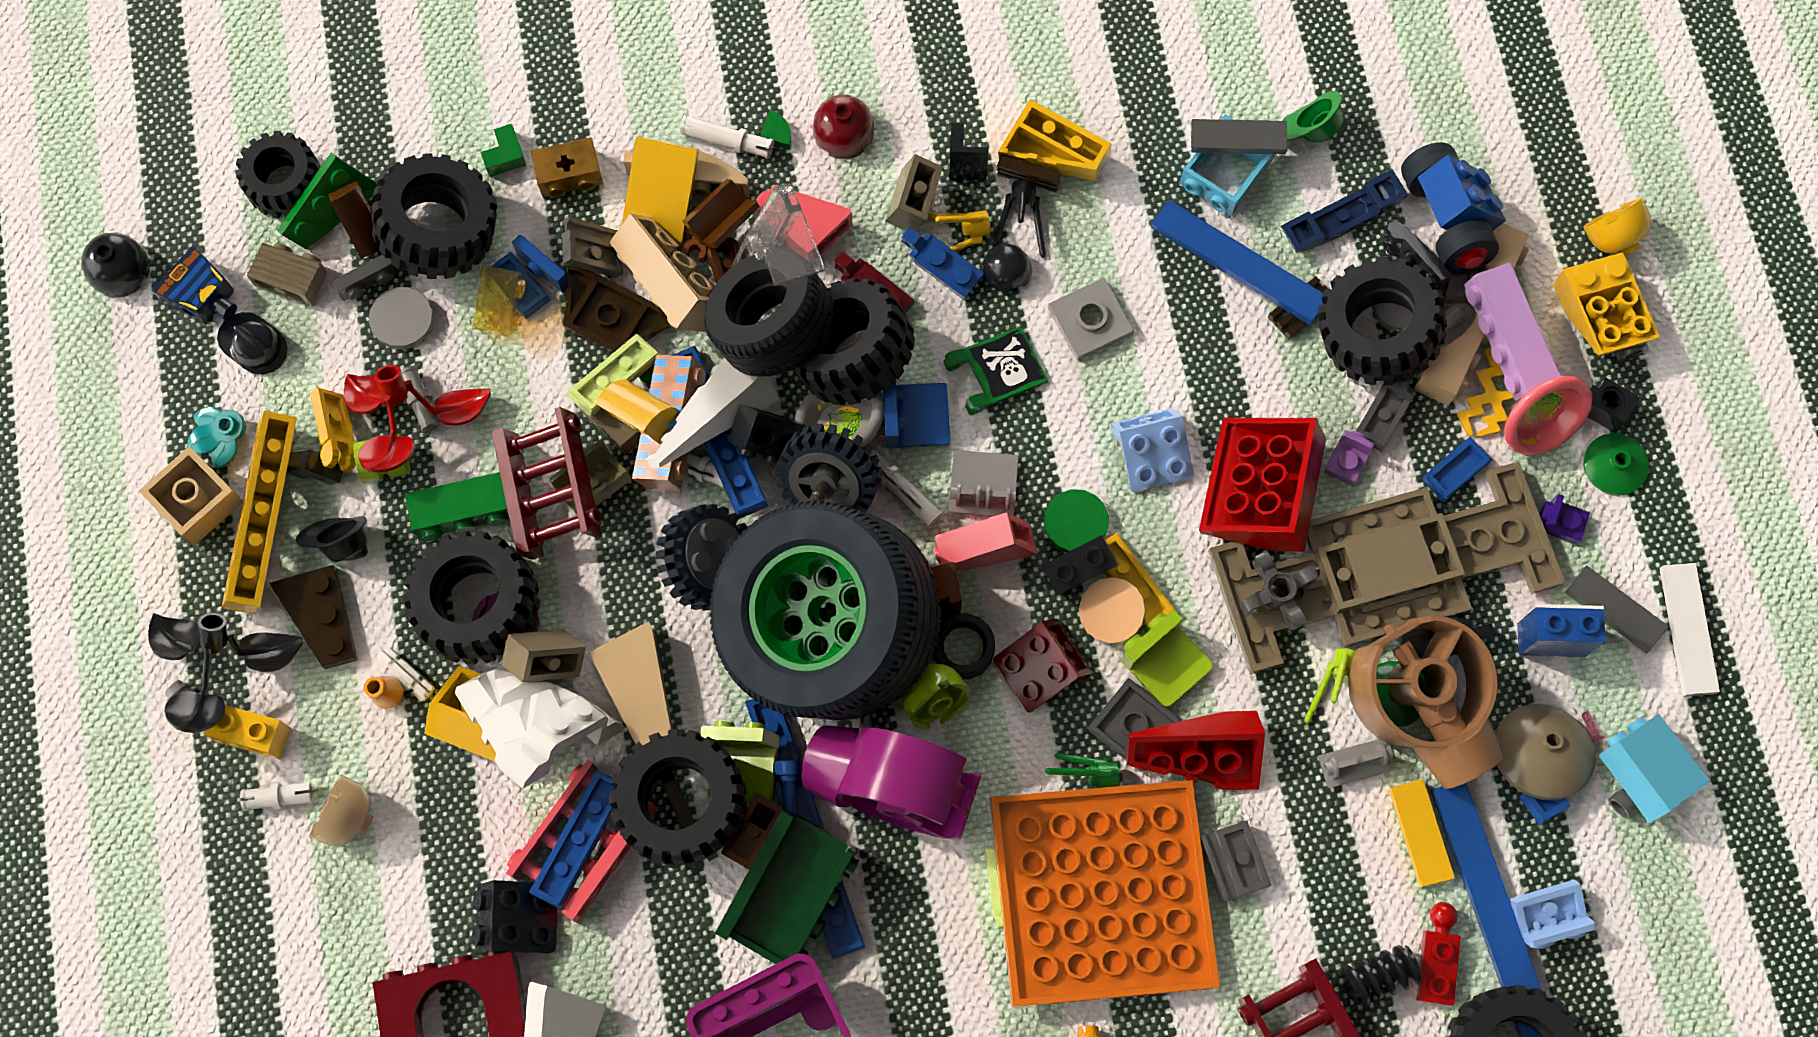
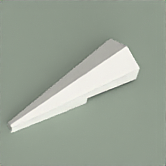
[647,357,779,469]

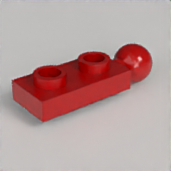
[1416,902,1461,1006]

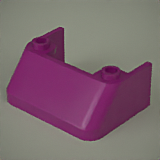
[686,954,851,1037]

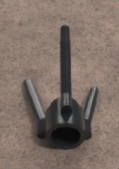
[992,180,1046,258]

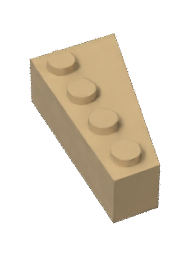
[609,214,717,332]

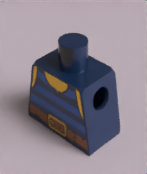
[152,245,237,323]

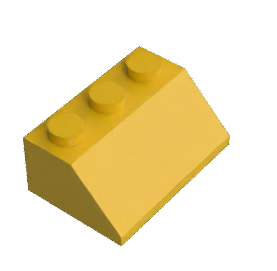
[424,665,496,761]

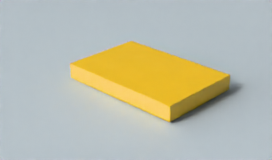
[622,136,700,243]

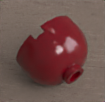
[812,94,874,159]

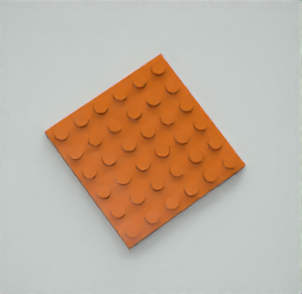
[990,780,1220,1008]

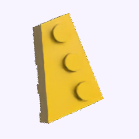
[998,99,1112,181]

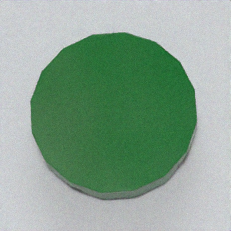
[1044,489,1109,553]

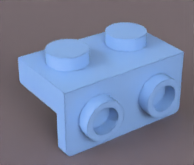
[1510,880,1596,949]

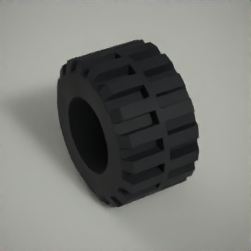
[235,131,321,219]

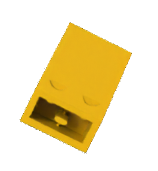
[1553,252,1660,356]

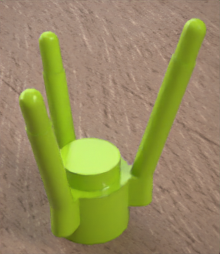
[1304,648,1356,724]

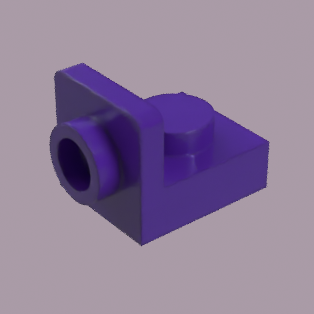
[1539,494,1590,545]

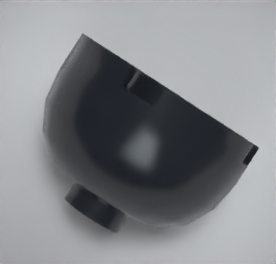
[81,232,150,298]

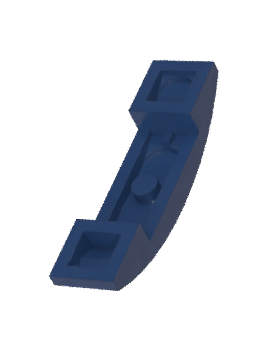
[1281,169,1408,253]

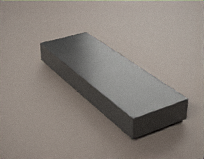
[1191,119,1287,154]
[1565,565,1669,654]

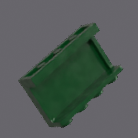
[715,809,859,964]

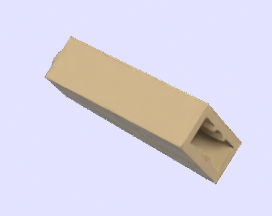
[589,621,673,745]

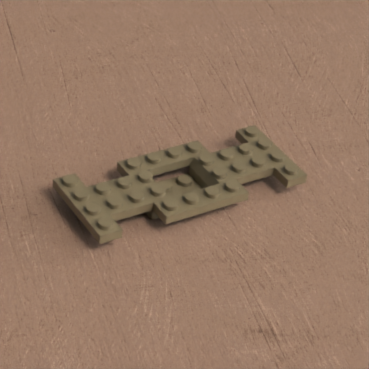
[1208,461,1566,675]

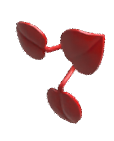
[344,365,491,473]

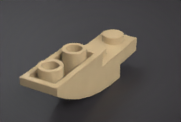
[623,150,750,198]

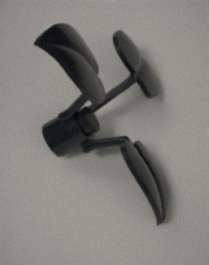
[148,613,303,733]

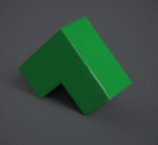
[480,123,526,177]

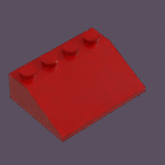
[1199,418,1326,552]

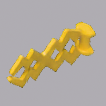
[1457,347,1514,437]

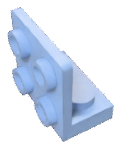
[1111,408,1194,493]

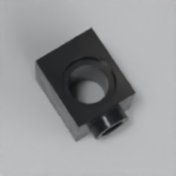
[1587,378,1640,433]

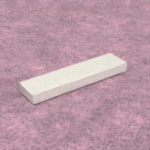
[1659,563,1720,697]

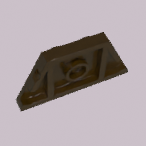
[563,265,671,354]

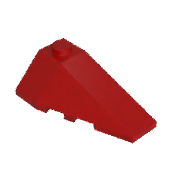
[1126,711,1265,790]

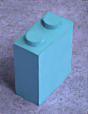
[1599,714,1710,823]

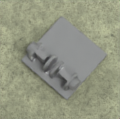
[948,450,1018,516]

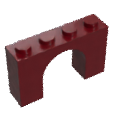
[372,951,527,1037]

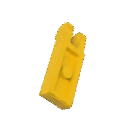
[310,387,356,473]

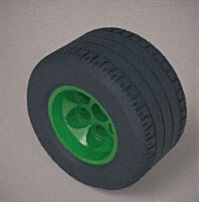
[709,501,941,720]

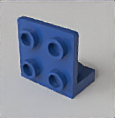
[883,378,950,448]

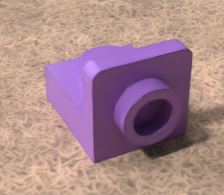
[1324,430,1375,486]

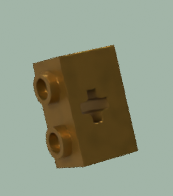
[530,137,604,198]

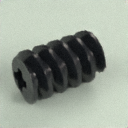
[1341,945,1422,1005]

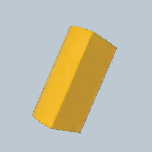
[595,379,678,442]

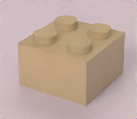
[139,446,243,546]

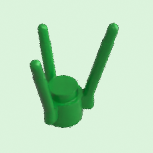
[1045,753,1119,788]

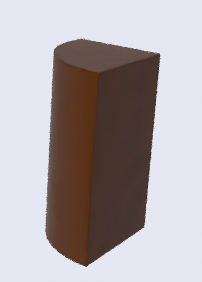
[328,181,379,259]

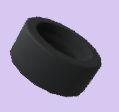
[933,613,995,679]

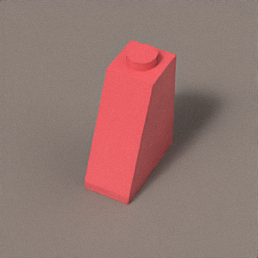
[754,185,853,265]
[934,512,1037,572]

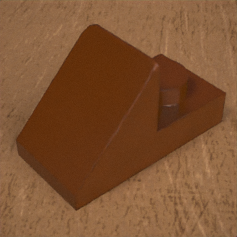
[721,793,785,870]

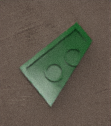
[277,153,378,250]

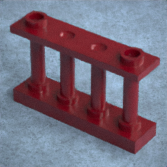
[491,407,602,560]
[1238,958,1360,1037]

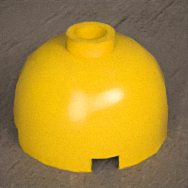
[1583,197,1651,256]

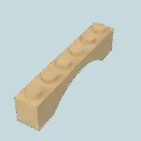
[1414,223,1529,406]

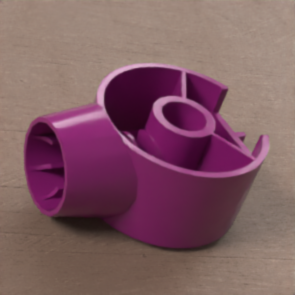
[801,725,982,840]

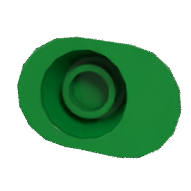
[1282,91,1347,143]

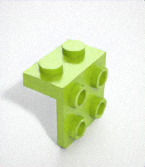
[1121,609,1213,708]
[700,721,780,802]

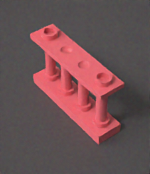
[506,759,658,924]

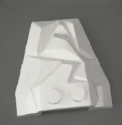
[455,664,623,788]

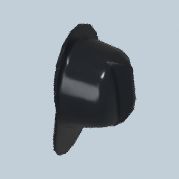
[217,312,288,375]
[296,516,368,562]

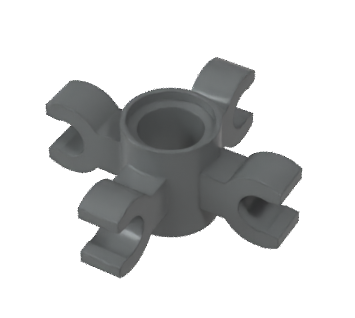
[1239,551,1319,631]

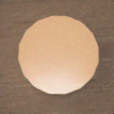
[1079,577,1146,644]

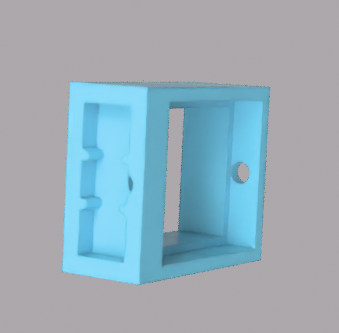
[1180,114,1275,216]

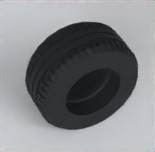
[704,251,834,377]

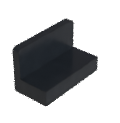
[949,123,989,181]

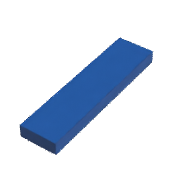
[529,770,614,909]

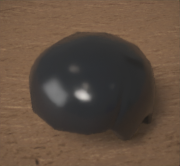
[982,243,1032,292]

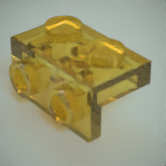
[472,265,526,337]

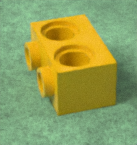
[204,705,291,760]

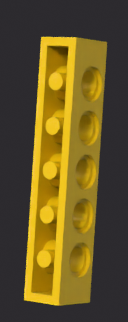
[221,411,297,614]

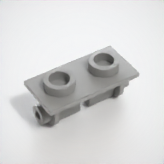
[1318,739,1393,788]

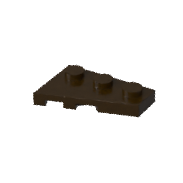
[269,565,358,670]

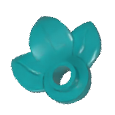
[187,406,246,469]

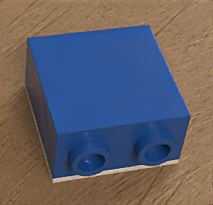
[1517,604,1606,657]

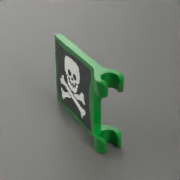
[943,326,1048,415]

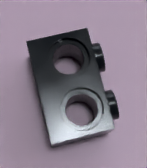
[727,404,807,464]
[1042,535,1119,595]

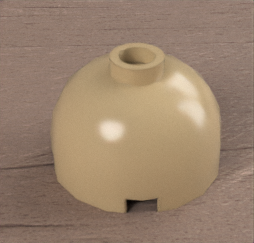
[308,774,373,846]

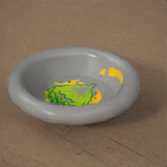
[795,392,884,448]

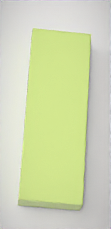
[567,334,660,417]

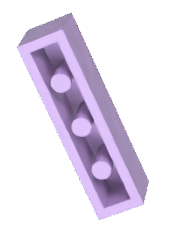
[1464,263,1560,401]

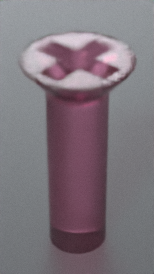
[1581,711,1605,743]

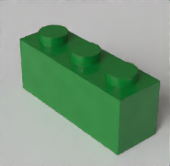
[405,472,509,541]

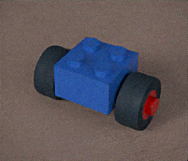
[1401,142,1506,275]

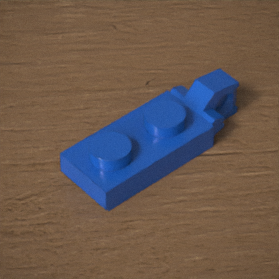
[901,228,984,300]

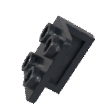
[472,880,557,955]

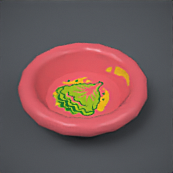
[1505,376,1592,456]

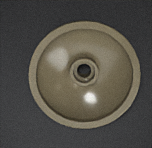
[1495,704,1596,801]

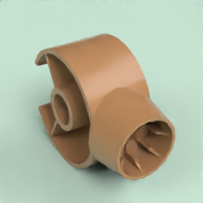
[1348,616,1504,789]

